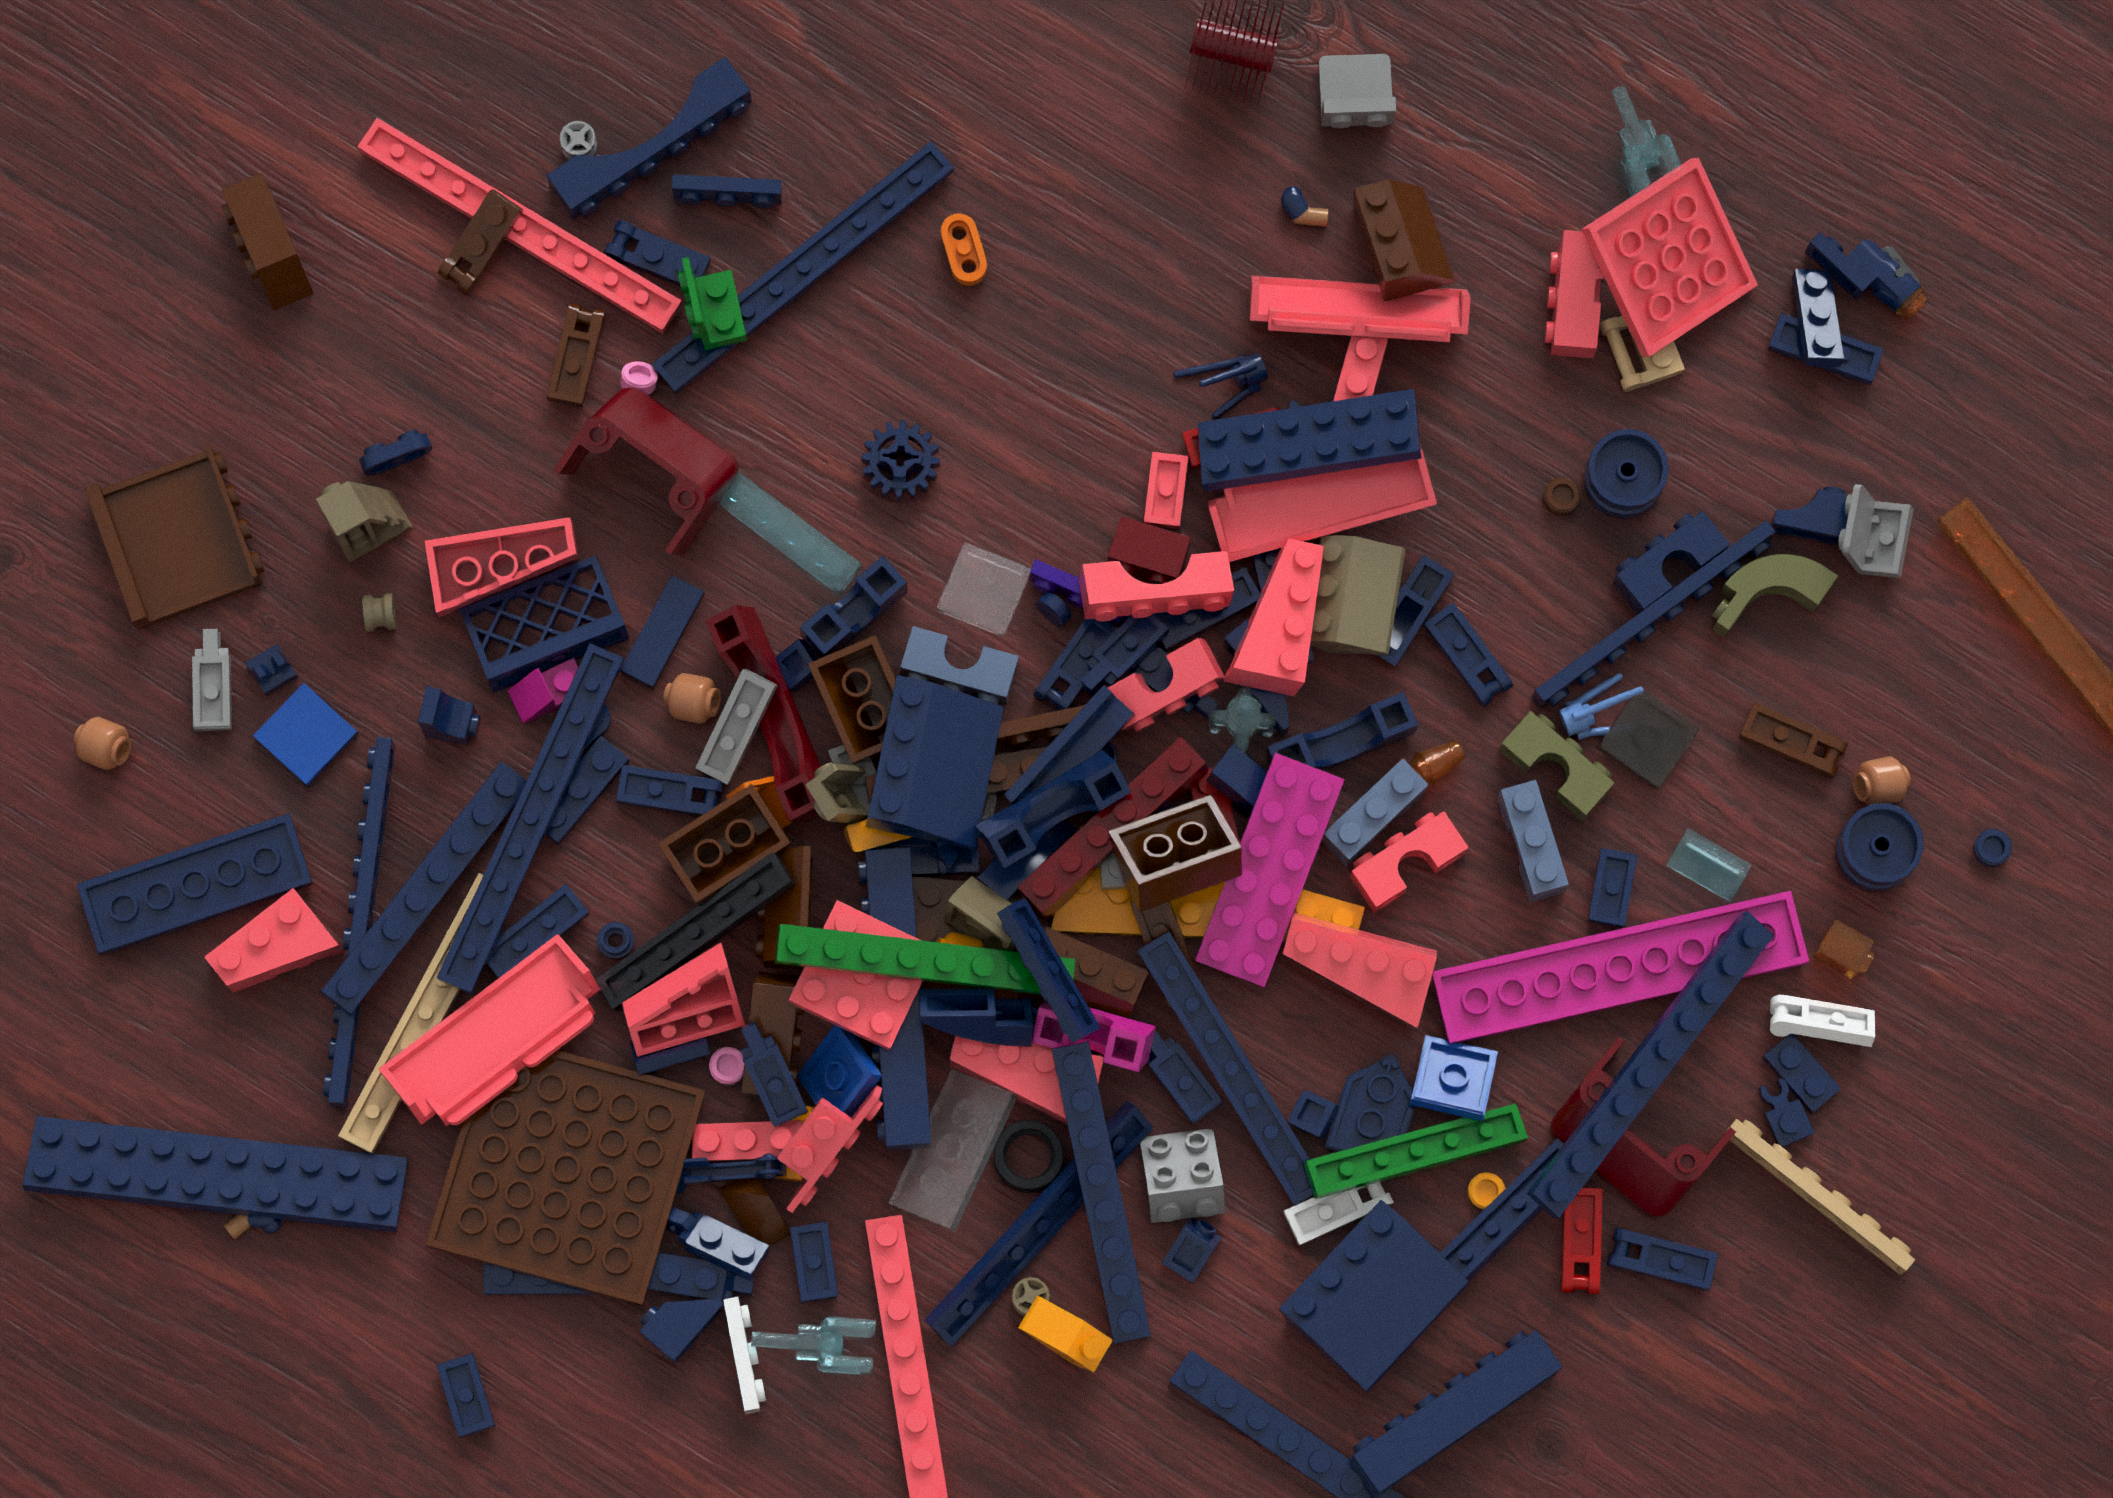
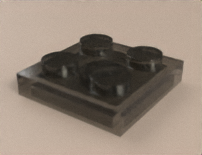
[1596,690,1699,790]

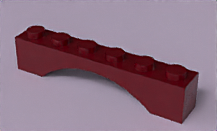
[705,605,821,822]
[1018,737,1208,922]

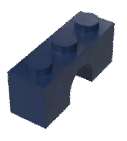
[1613,510,1730,614]
[800,556,908,658]

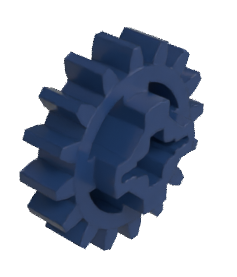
[861,420,940,501]

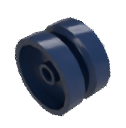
[1583,429,1669,519]
[1835,803,1924,892]

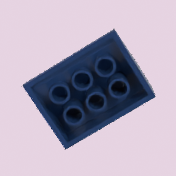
[865,675,1004,850]
[1279,1200,1470,1393]

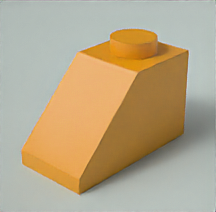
[1018,1296,1113,1372]

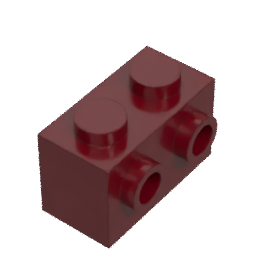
[1107,516,1191,584]

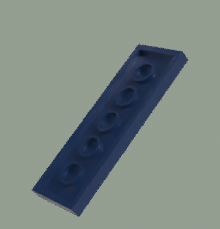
[1198,389,1422,492]
[76,813,313,956]

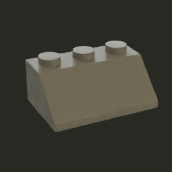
[1310,535,1406,655]

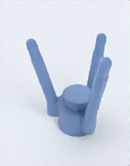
[1559,673,1644,741]

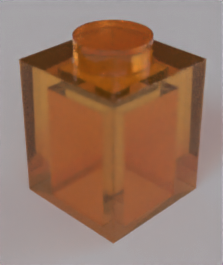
[1813,919,1875,979]

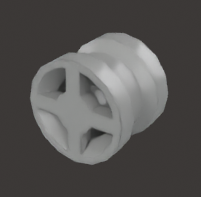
[560,121,597,160]

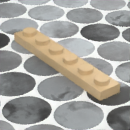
[1727,1119,1915,1275]

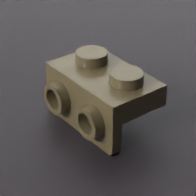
[806,762,868,823]

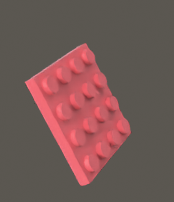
[1582,158,1758,357]

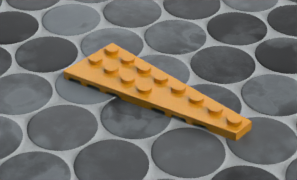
[1051,826,1365,942]

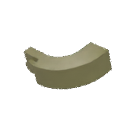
[1712,554,1838,638]

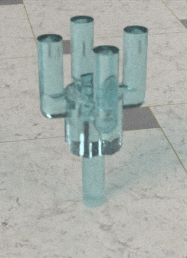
[1612,86,1681,197]
[1208,686,1276,755]
[751,1317,876,1375]

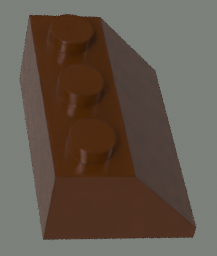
[1353,179,1454,301]
[808,635,896,765]
[658,784,791,905]
[1109,795,1242,912]
[756,846,813,969]
[1017,927,1149,1019]

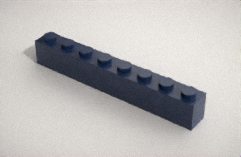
[859,848,931,1151]

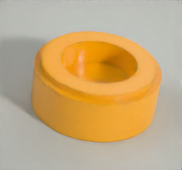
[1467,1172,1505,1210]

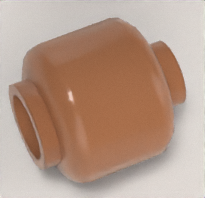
[663,673,721,724]
[74,717,132,770]
[1853,756,1911,806]

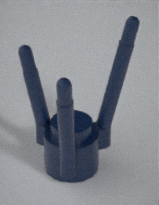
[1173,353,1268,419]

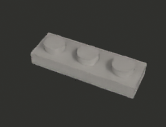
[695,669,778,785]

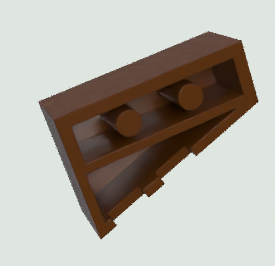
[221,173,314,310]
[741,971,805,1095]

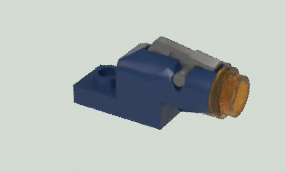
[1805,232,1929,320]

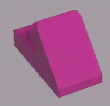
[508,658,578,725]

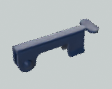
[677,1153,786,1193]

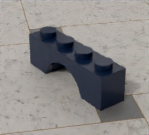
[1266,692,1418,771]
[976,750,1131,869]

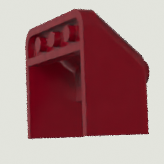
[553,388,738,554]
[1550,1037,1736,1218]

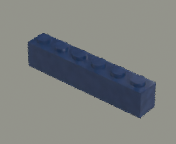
[1349,1330,1563,1498]

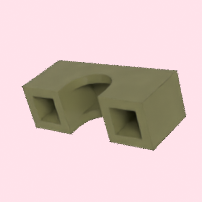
[1498,711,1615,822]

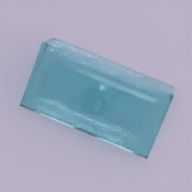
[1666,829,1751,902]

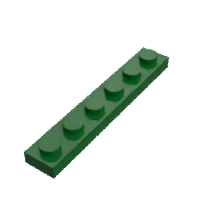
[1304,1103,1528,1200]

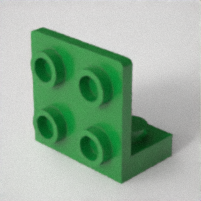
[678,257,748,350]

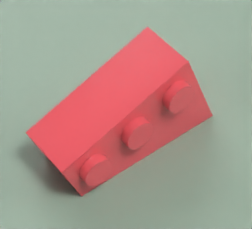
[1544,230,1604,358]
[204,888,344,993]
[622,942,745,1057]

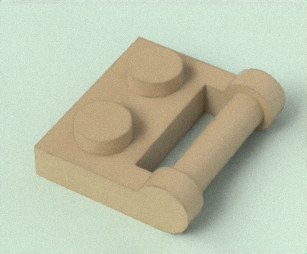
[1599,316,1685,392]

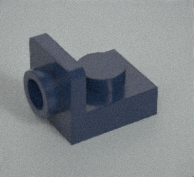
[1162,1218,1222,1283]

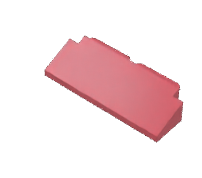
[1250,276,1471,342]
[1208,447,1437,562]
[379,934,601,1126]

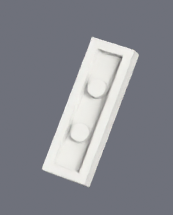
[723,1297,766,1414]

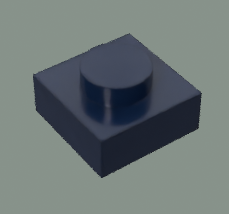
[776,638,818,691]
[1287,1089,1339,1140]

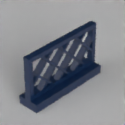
[459,555,630,693]

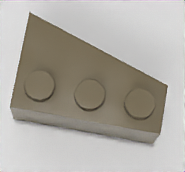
[316,481,413,563]

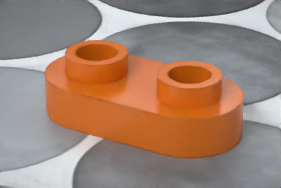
[941,213,987,286]

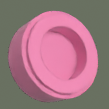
[620,361,658,395]
[709,1047,744,1086]

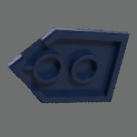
[1324,1053,1416,1152]

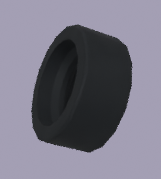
[994,1120,1064,1193]

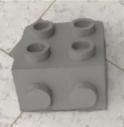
[1318,54,1396,128]
[1839,484,1914,578]
[1140,1129,1225,1223]

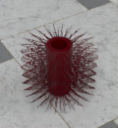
[1184,0,1284,108]

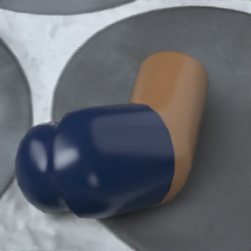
[1281,186,1328,227]
[223,1214,282,1239]

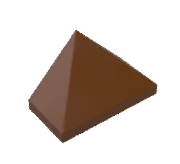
[719,1179,790,1247]

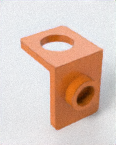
[726,776,792,830]

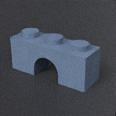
[900,626,1019,705]
[1321,759,1429,868]
[1497,780,1569,903]

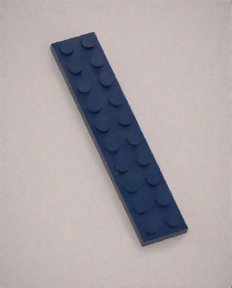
[22,1116,409,1232]

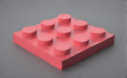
[788,900,923,1051]

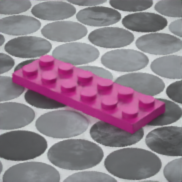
[1195,753,1345,987]

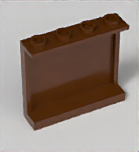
[84,443,265,630]

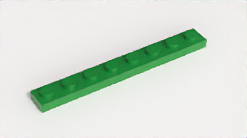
[774,924,1075,994]

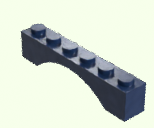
[547,56,752,220]

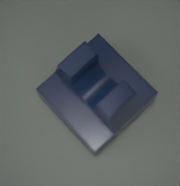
[246,644,298,696]

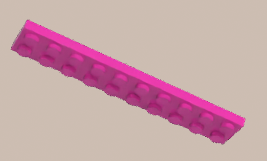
[1432,891,1809,1044]

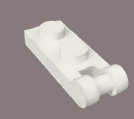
[1770,995,1875,1047]
[1283,1182,1394,1246]

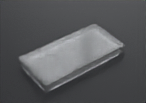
[888,1069,1018,1232]

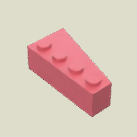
[425,517,579,617]
[1223,538,1324,696]
[1283,912,1437,1028]
[950,1036,1104,1124]

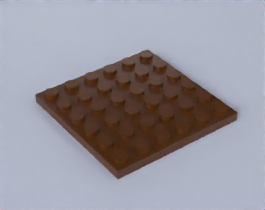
[425,1050,706,1307]

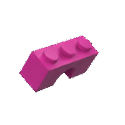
[1032,1001,1156,1072]

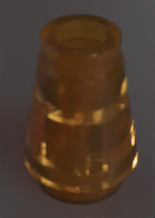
[1408,740,1465,785]

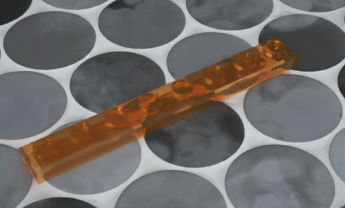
[1937,497,2113,736]

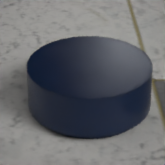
[1036,592,1072,627]
[1973,829,2012,867]

